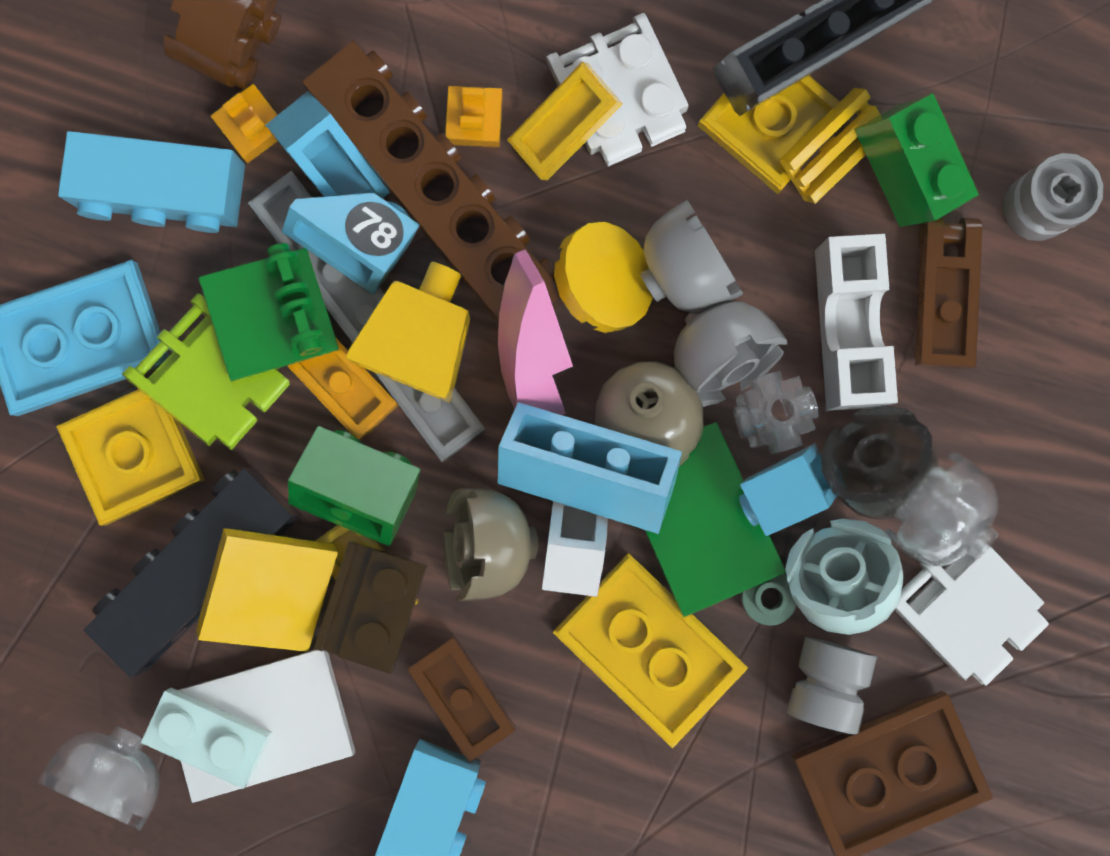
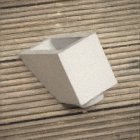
[542,501,608,597]

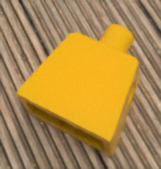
[346,262,470,403]

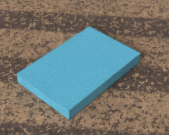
[0,260,169,416]

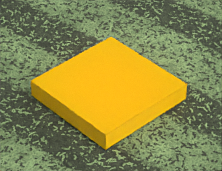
[697,76,840,194]
[56,389,205,526]
[196,528,338,652]

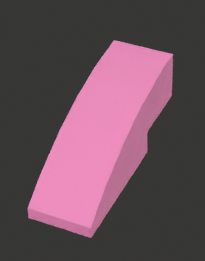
[498,249,573,415]

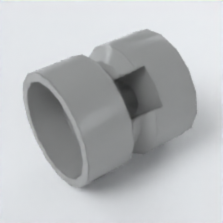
[1003,153,1103,241]
[786,637,877,734]

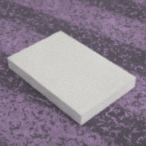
[178,650,356,803]

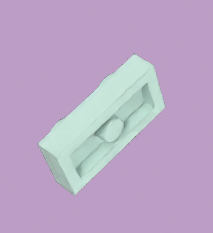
[141,687,272,789]

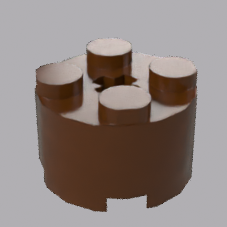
[163,0,282,90]

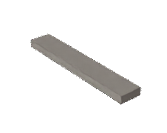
[248,171,486,462]

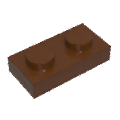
[407,636,516,763]

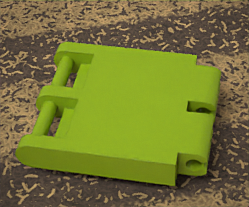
[122,293,290,450]

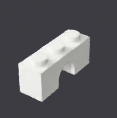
[815,234,898,411]

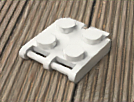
[546,13,689,167]
[894,522,1049,686]

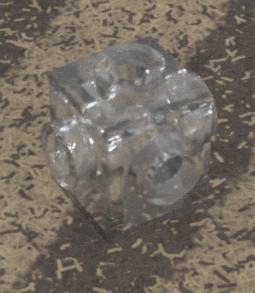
[733,371,818,454]

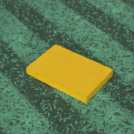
[553,552,748,749]

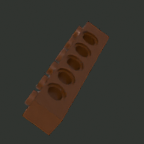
[302,40,563,324]

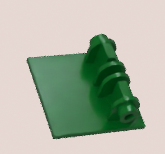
[199,243,339,382]

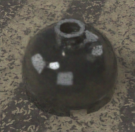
[821,405,940,520]

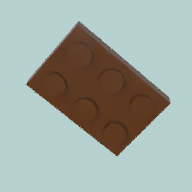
[791,691,993,856]

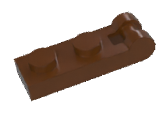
[915,217,982,369]

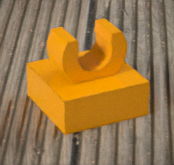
[211,84,277,163]
[445,86,503,147]

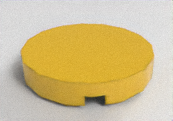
[554,222,653,333]

